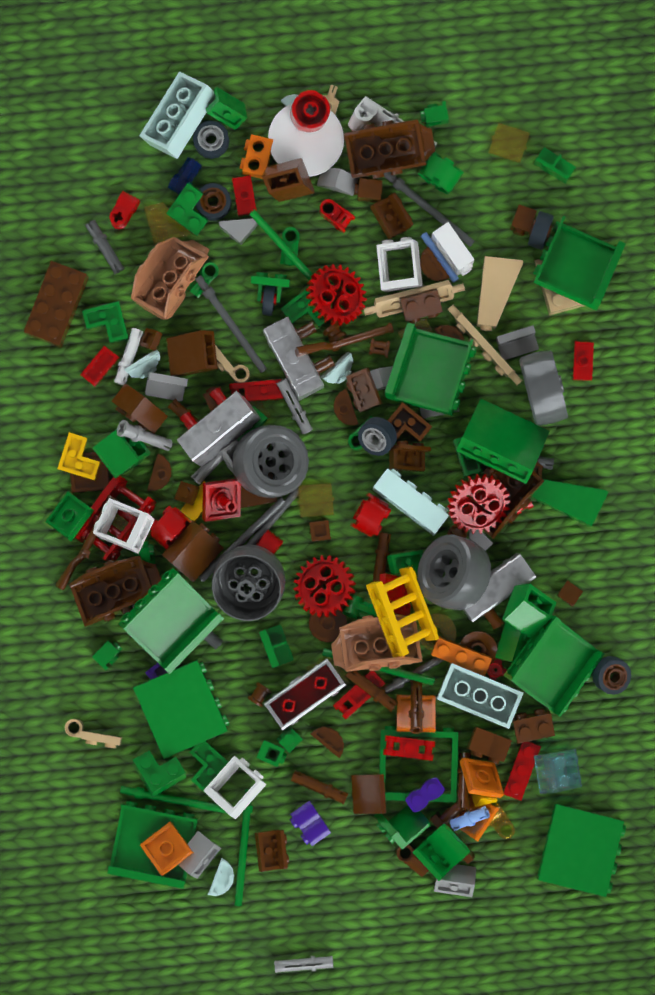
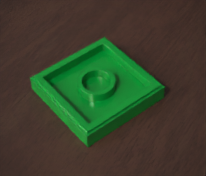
[45,491,94,541]

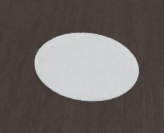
[268,103,344,176]

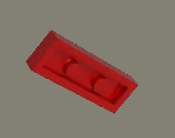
[503,742,541,801]

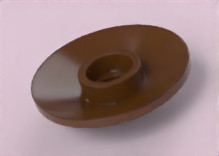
[460,631,497,664]

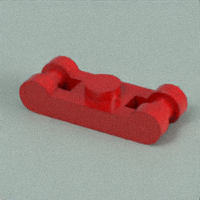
[383,735,435,761]

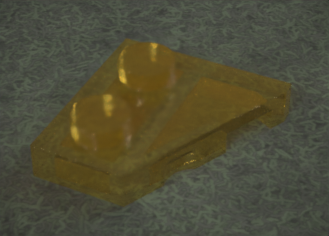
[144,202,190,245]

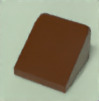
[557,580,583,607]

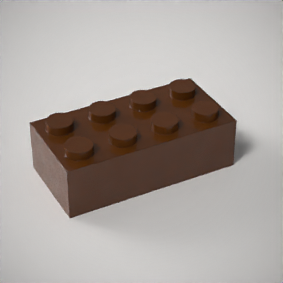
[24,261,89,348]

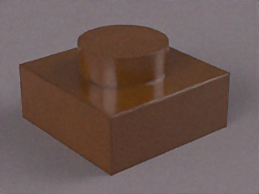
[139,328,162,351]
[174,481,200,505]
[309,520,331,542]

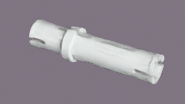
[114,328,143,386]

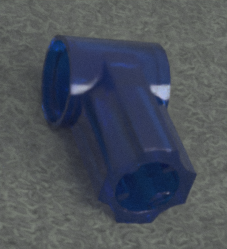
[168,157,202,194]

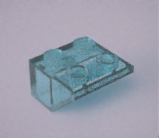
[534,749,582,794]

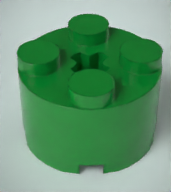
[418,152,464,195]

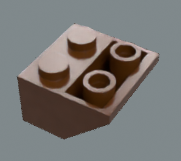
[262,158,315,202]

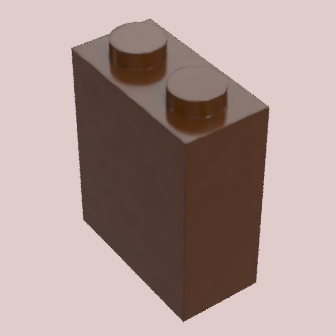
[166,330,218,377]
[162,521,224,582]

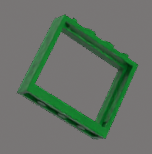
[379,726,458,802]

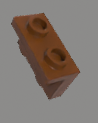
[346,368,382,412]

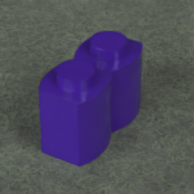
[405,777,445,812]
[289,801,331,846]

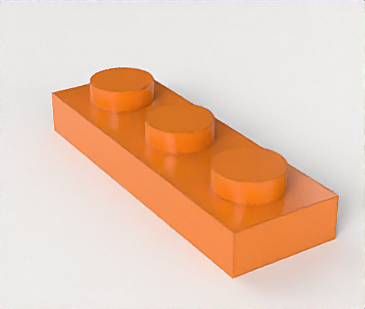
[431,636,492,676]

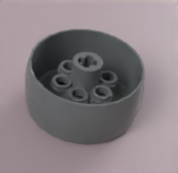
[519,350,568,426]
[232,425,309,498]
[417,535,491,610]
[212,545,286,621]

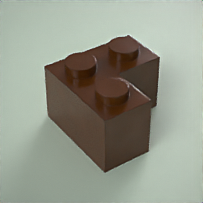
[111,383,168,434]
[388,402,432,443]
[467,727,512,764]

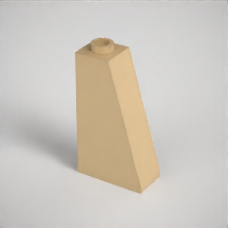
[476,256,523,331]

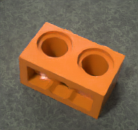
[240,134,273,179]

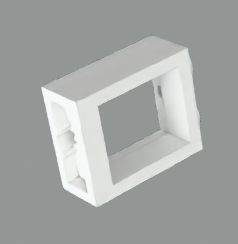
[431,222,474,276]
[376,237,423,292]
[93,498,155,554]
[203,756,266,819]

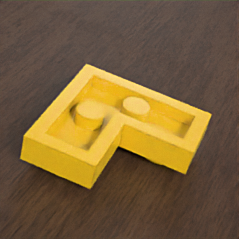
[57,432,101,481]

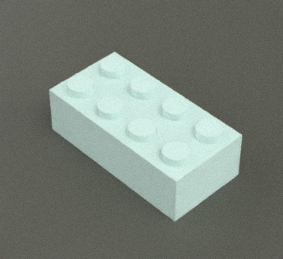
[139,72,215,159]
[373,469,449,536]
[436,663,523,729]

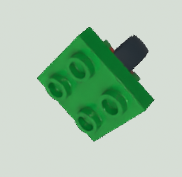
[251,272,291,316]

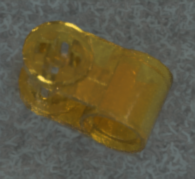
[489,802,515,839]

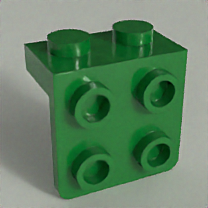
[374,805,430,849]
[412,824,470,881]

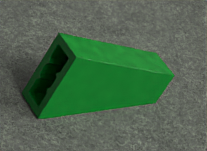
[530,479,609,527]

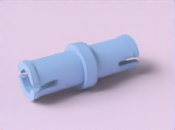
[450,806,490,831]

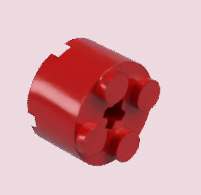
[290,90,330,132]
[350,492,391,537]
[150,506,192,550]

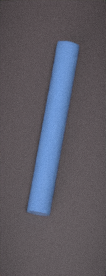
[420,232,459,283]

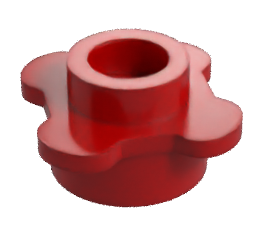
[487,659,507,681]

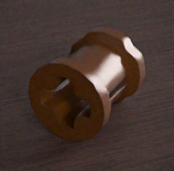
[369,338,390,358]
[247,682,272,707]

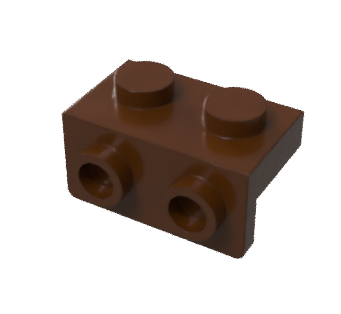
[370,192,414,240]
[400,289,443,323]
[389,441,431,472]
[512,708,555,744]
[255,830,289,872]

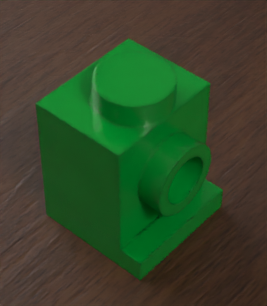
[420,101,449,127]
[134,537,155,564]
[92,640,123,671]
[277,726,303,753]
[256,740,287,767]

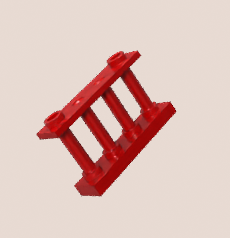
[74,476,157,562]

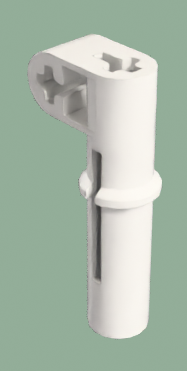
[348,96,437,147]

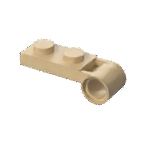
[215,345,250,383]
[65,719,122,748]

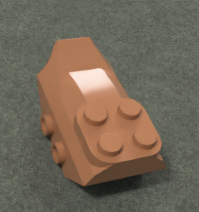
[131,237,209,320]
[331,615,422,672]

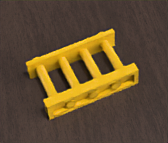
[366,567,439,657]

